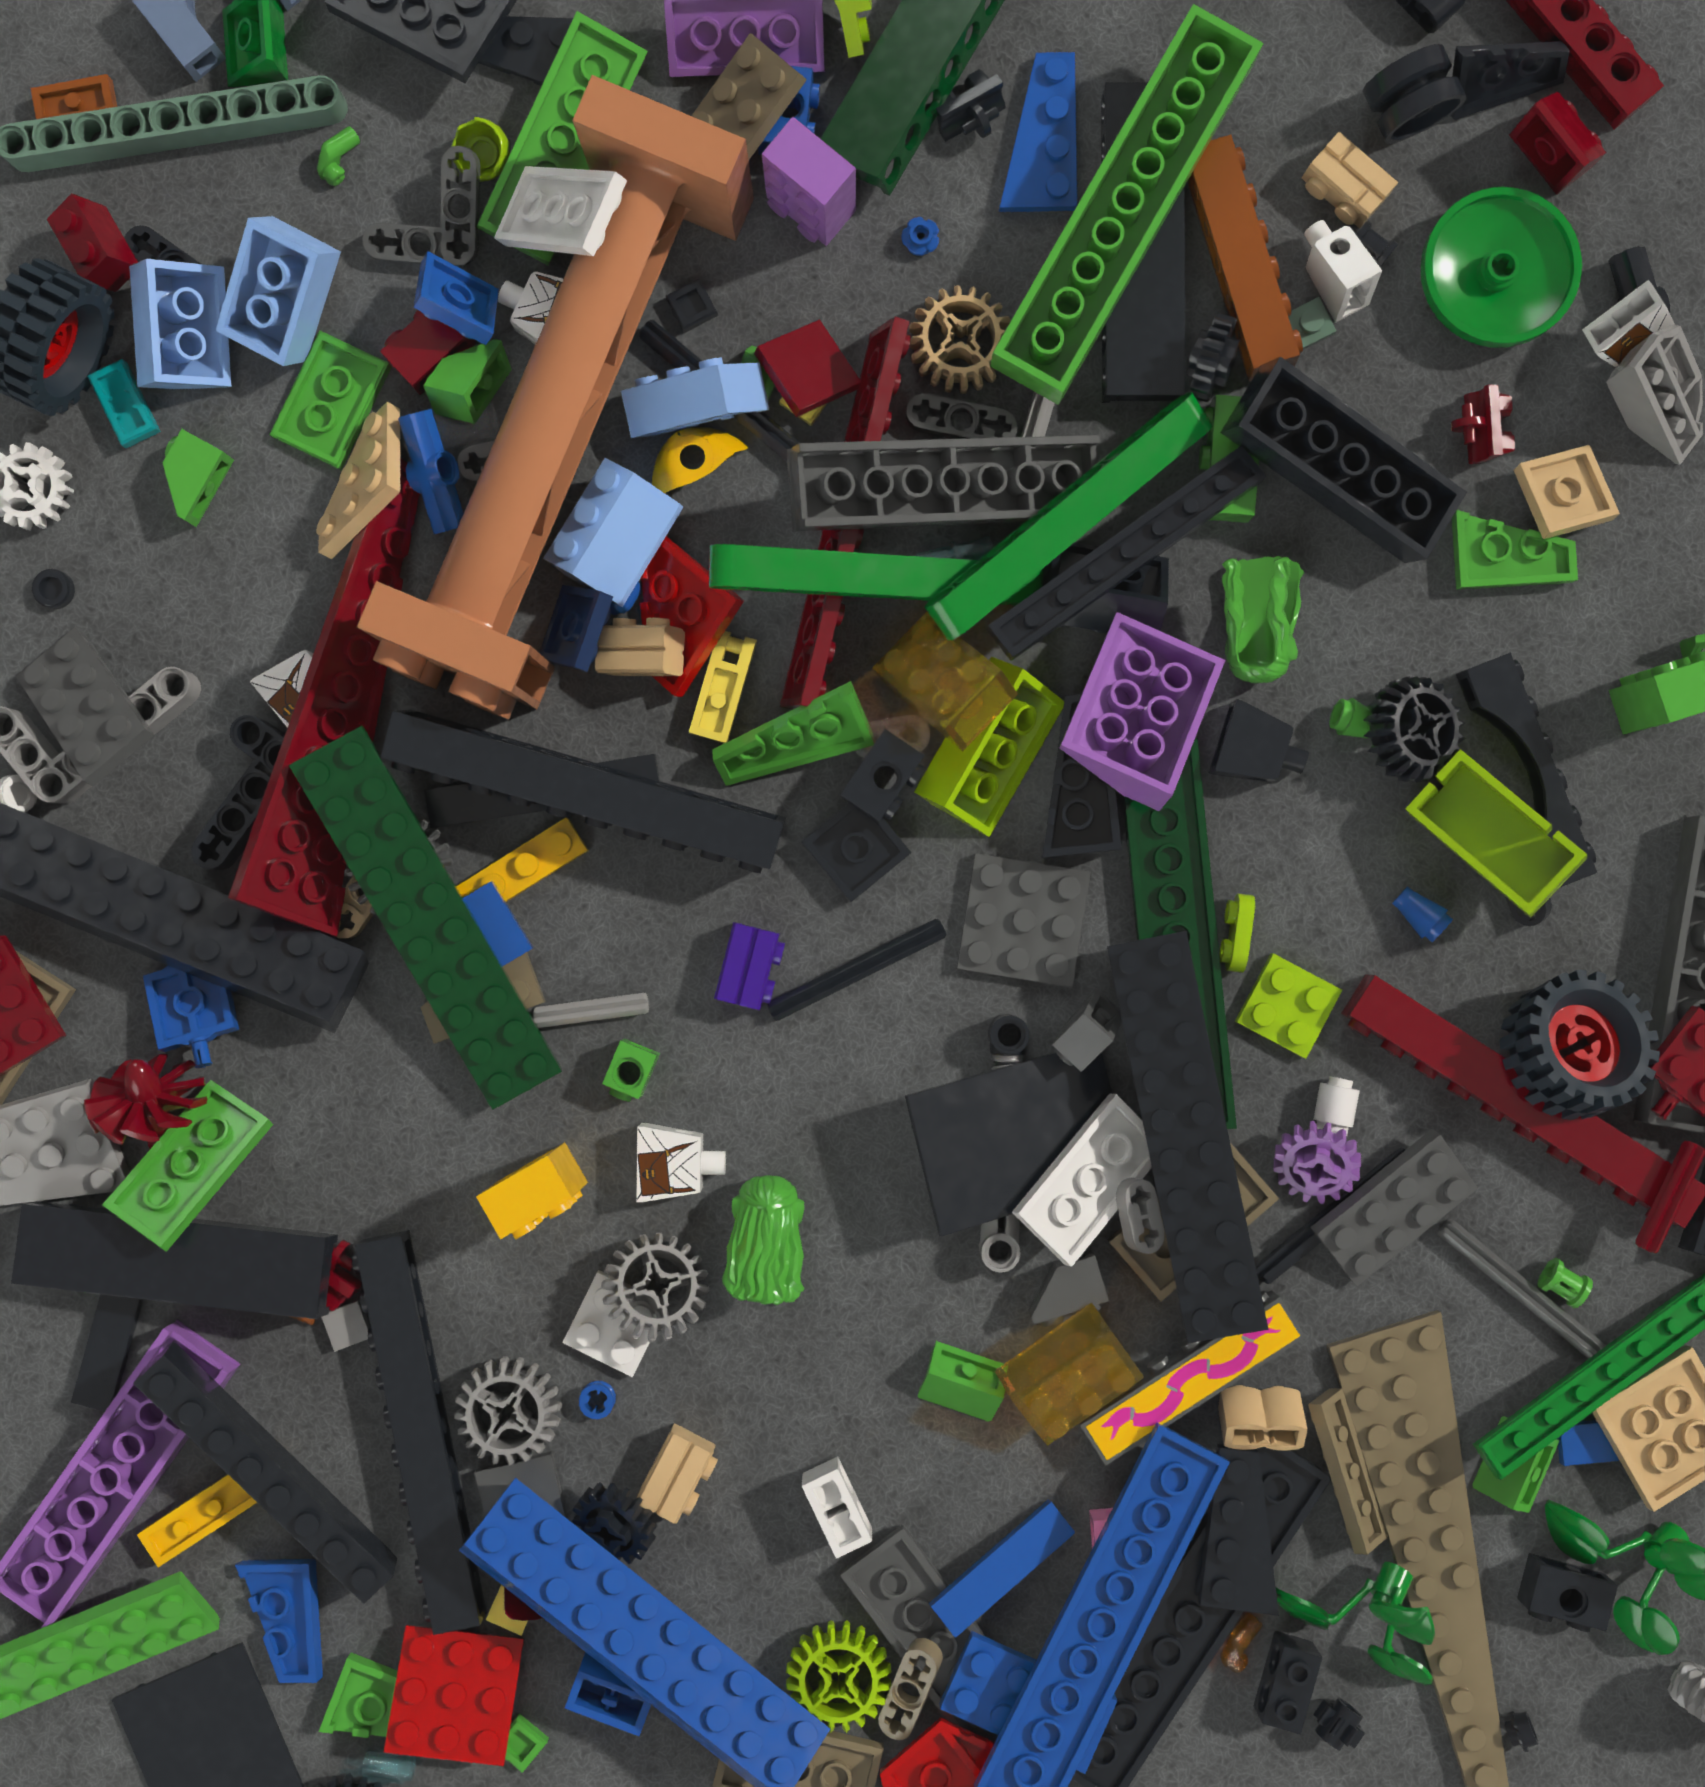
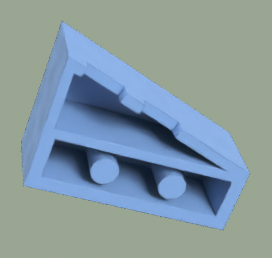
[621,357,769,438]

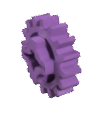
[1273,1121,1361,1204]

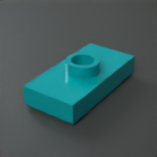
[87,359,161,449]

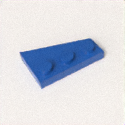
[235,1559,323,1683]

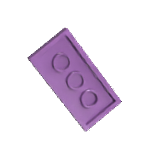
[664,0,825,77]

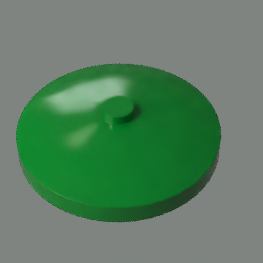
[1420,187,1582,348]

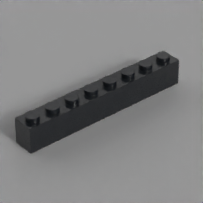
[133,1341,397,1604]

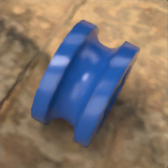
[579,1380,616,1419]

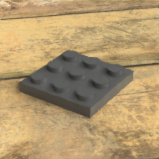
[956,853,1091,987]

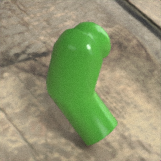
[317,126,360,186]

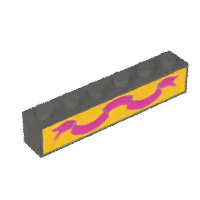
[1076,1290,1306,1465]

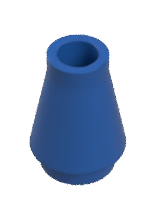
[1392,886,1453,942]

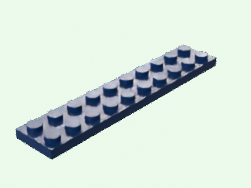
[974,1422,1230,1787]

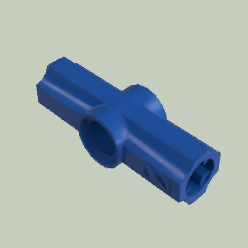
[398,409,464,534]

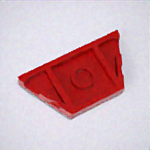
[880,1717,995,1787]

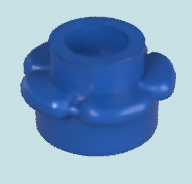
[901,217,939,256]

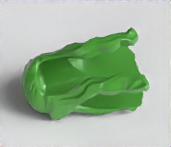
[1222,556,1304,684]
[722,1175,804,1305]

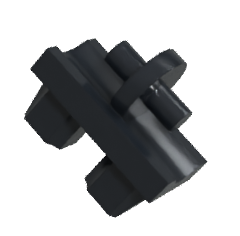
[932,69,1006,142]

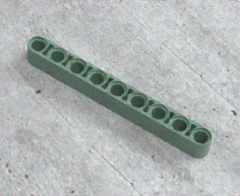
[0,75,348,172]

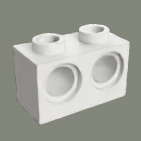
[802,1456,872,1559]

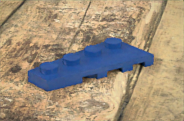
[999,52,1077,212]

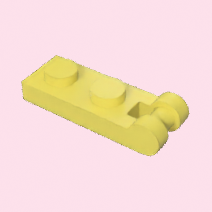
[689,631,757,744]

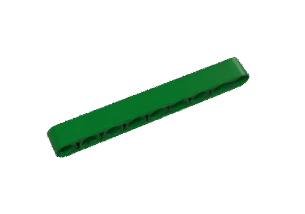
[924,392,1213,640]
[709,544,1044,606]

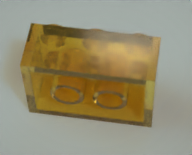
[872,612,1018,751]
[995,1302,1144,1446]

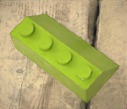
[914,656,1064,837]

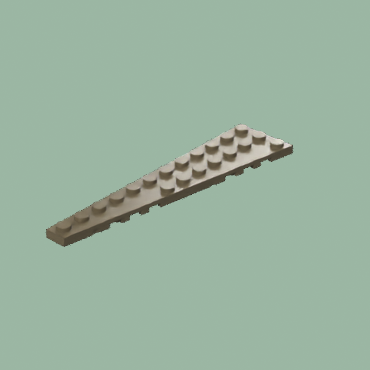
[1326,1310,1509,1787]

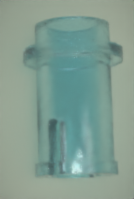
[362,1750,416,1784]

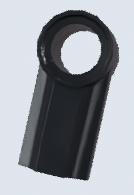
[1608,246,1670,313]

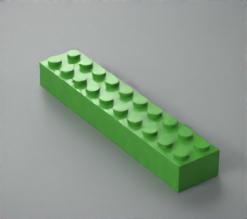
[990,4,1264,405]

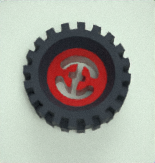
[0,258,115,416]
[1500,970,1660,1120]

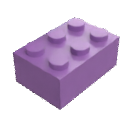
[762,117,856,246]

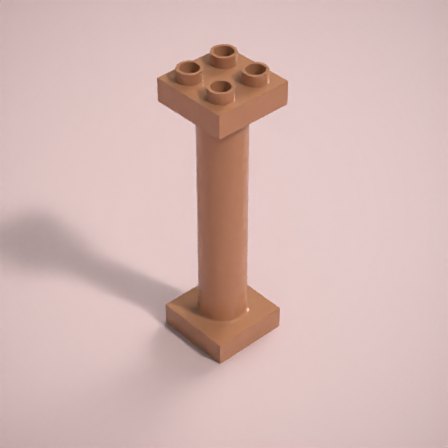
[357,75,755,720]

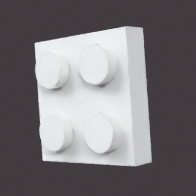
[562,1270,657,1377]

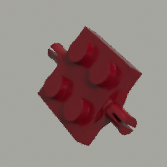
[1648,1006,1705,1120]

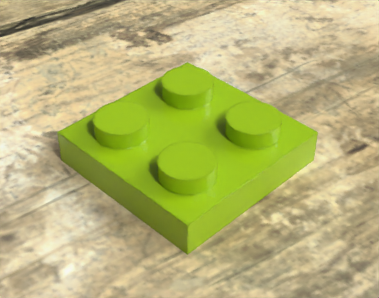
[1235,953,1342,1059]

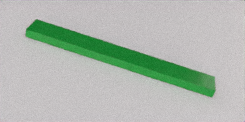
[1473,1274,1705,1480]

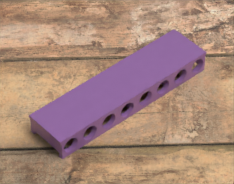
[0,1320,240,1628]

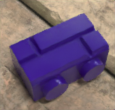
[714,922,785,1010]

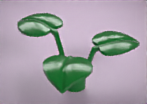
[1545,1499,1705,1655]
[1276,1562,1435,1685]

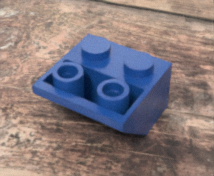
[565,1652,651,1736]

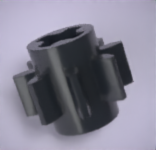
[1313,1697,1365,1751]

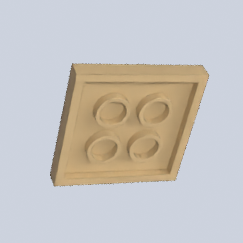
[1592,1345,1705,1512]

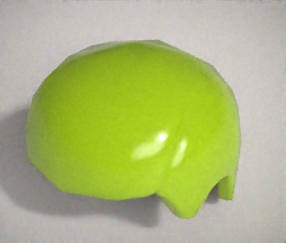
[452,117,510,182]

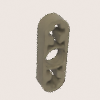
[878,1638,943,1740]

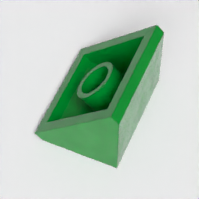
[222,0,288,87]

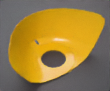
[652,427,748,493]

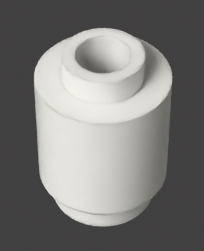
[1313,1076,1360,1136]

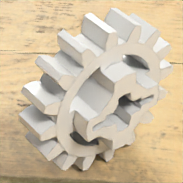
[0,442,74,531]

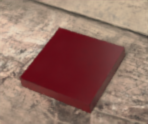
[754,319,862,417]

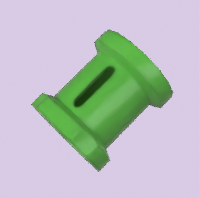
[1537,1258,1593,1309]

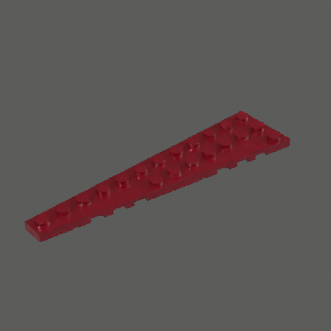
[228,458,419,937]

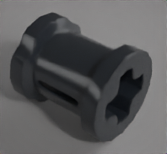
[1356,220,1398,268]

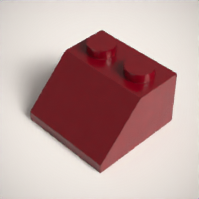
[1509,92,1607,195]

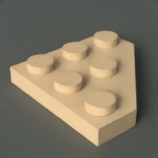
[316,402,400,559]

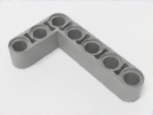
[0,667,201,804]

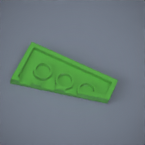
[712,681,874,786]
[319,1652,398,1738]

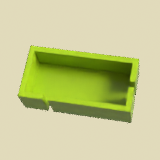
[1405,749,1587,918]

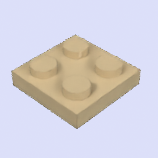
[1513,445,1620,539]

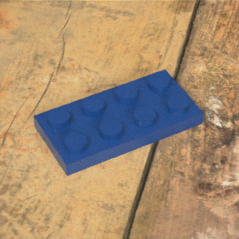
[939,1630,1117,1774]

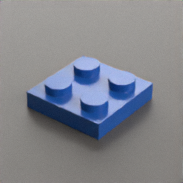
[413,251,499,345]

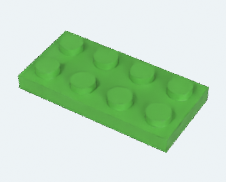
[102,1080,273,1252]

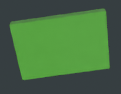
[269,330,392,470]

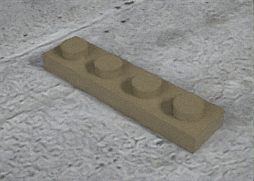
[1308,1388,1388,1555]

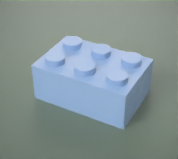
[215,216,341,366]

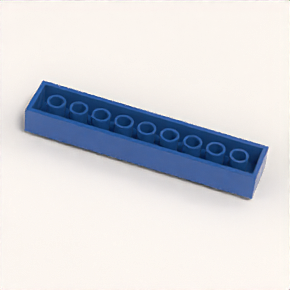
[459,1478,830,1787]

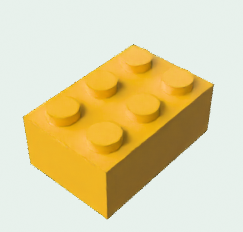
[476,1142,588,1240]

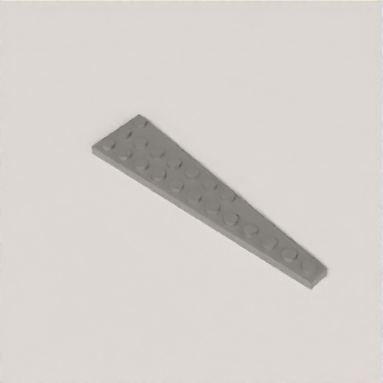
[0,1079,130,1206]

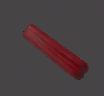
[1635,1141,1705,1254]

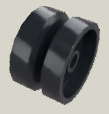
[1362,44,1467,144]

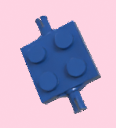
[143,965,240,1068]

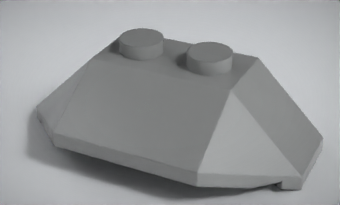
[1606,324,1703,465]

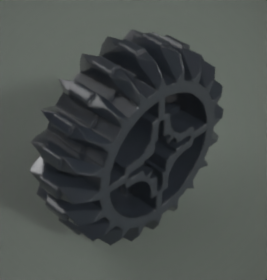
[1363,676,1466,783]

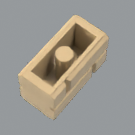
[1301,132,1398,229]
[595,618,685,676]
[636,1423,718,1524]

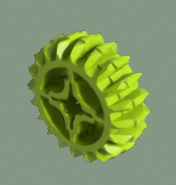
[786,1620,892,1733]

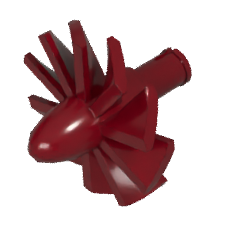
[84,1054,208,1150]

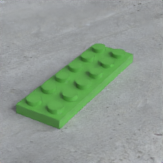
[477,11,648,266]
[0,1571,220,1719]

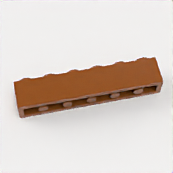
[1187,134,1303,381]

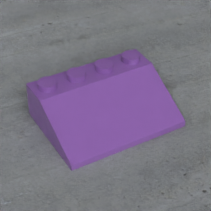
[1059,612,1225,811]

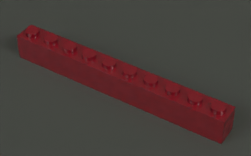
[1341,974,1705,1228]

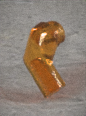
[1220,1613,1263,1673]

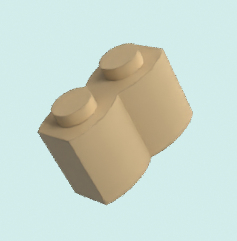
[1218,1385,1307,1451]

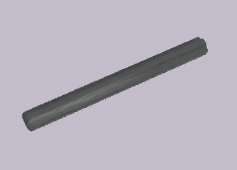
[1438,1219,1607,1359]

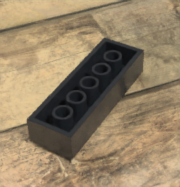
[1220,357,1467,563]

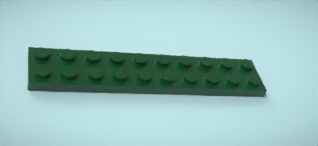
[289,725,562,1110]
[1122,738,1237,1129]

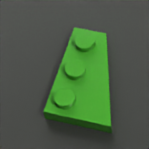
[1452,510,1578,590]

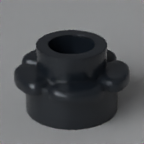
[1505,1711,1539,1752]

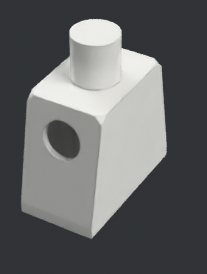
[1304,220,1382,323]

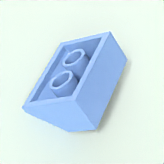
[129,259,232,389]
[543,458,683,607]

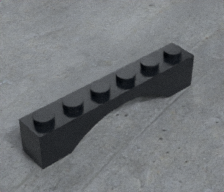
[1456,652,1597,887]

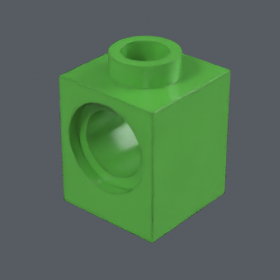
[602,1038,660,1102]

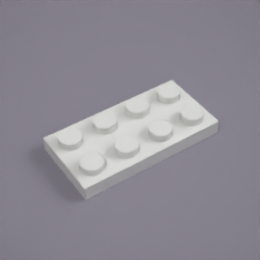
[494,166,627,256]
[1012,1093,1152,1267]

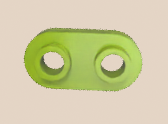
[1219,893,1255,973]

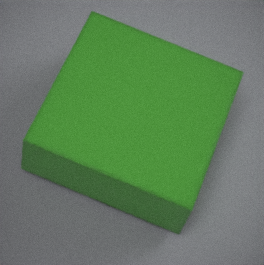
[506,1713,549,1773]

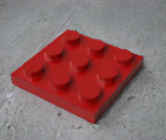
[383,1625,524,1766]

